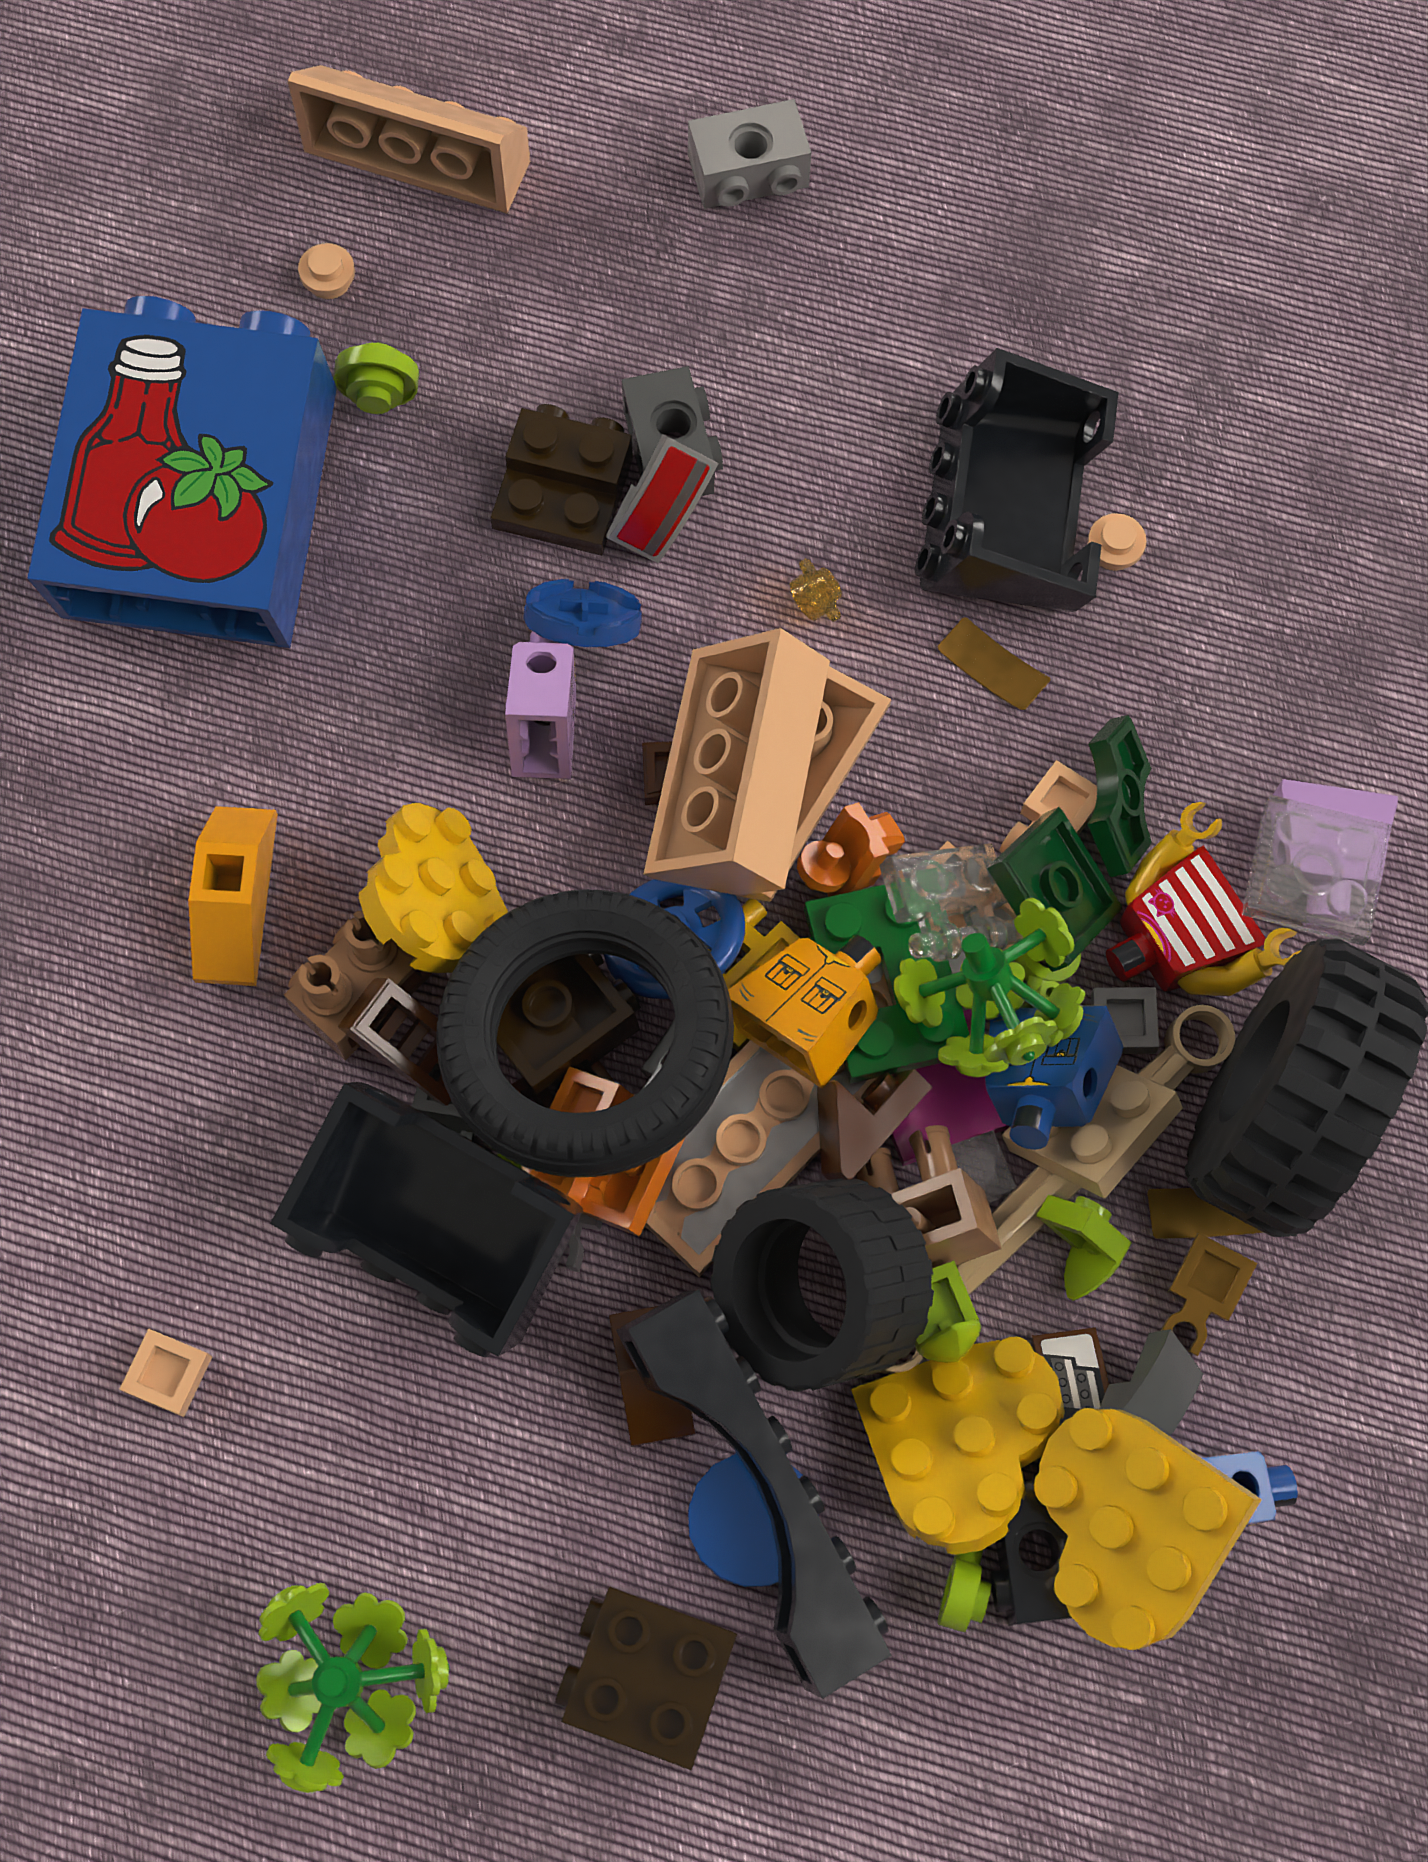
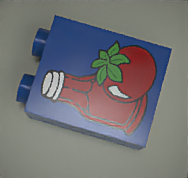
[27,296,337,648]

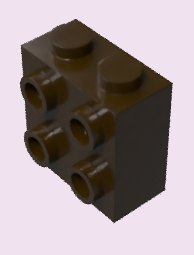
[555,1587,738,1771]

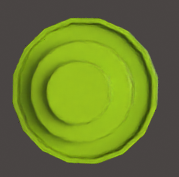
[333,343,419,414]

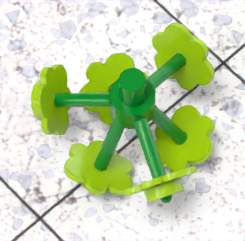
[894,898,1085,1077]
[256,1583,450,1793]

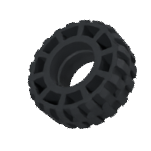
[1185,939,1428,1237]

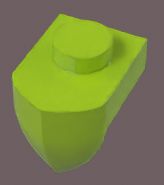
[1036,1194,1131,1301]
[915,1260,981,1363]

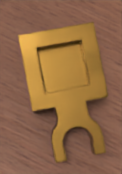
[1161,1233,1258,1356]

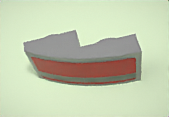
[606,434,719,563]

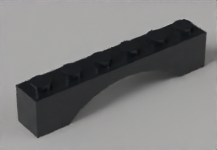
[616,1290,892,1699]

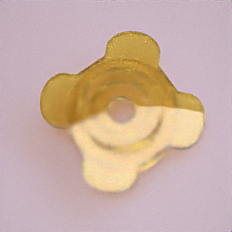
[789,558,842,622]

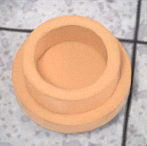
[298,243,355,299]
[1088,513,1147,571]

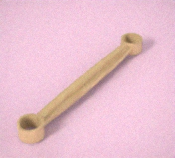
[880,1005,1235,1375]

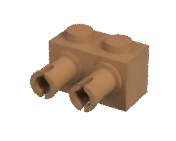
[284,910,432,1061]
[856,1125,1002,1268]

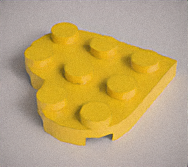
[359,803,508,973]
[851,1337,1065,1555]
[1034,1408,1262,1650]

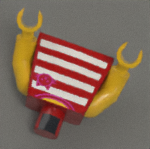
[1106,802,1301,997]

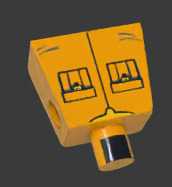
[728,935,881,1089]

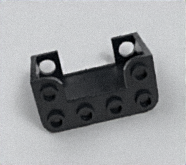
[915,348,1119,612]
[270,1082,583,1357]

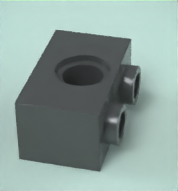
[621,366,723,496]

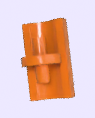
[797,802,905,897]

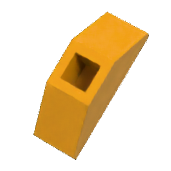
[188,806,278,986]

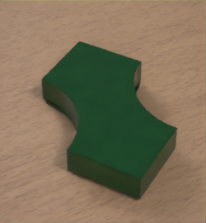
[1088,715,1152,877]

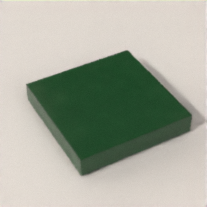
[987,806,1122,972]

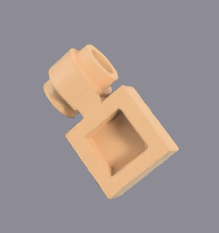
[999,760,1097,853]

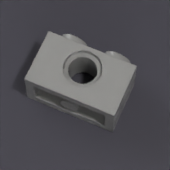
[688,99,812,209]

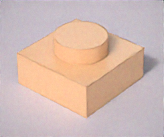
[119,1328,212,1417]

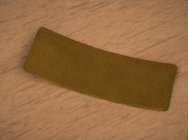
[937,617,1051,710]
[1147,1188,1264,1239]

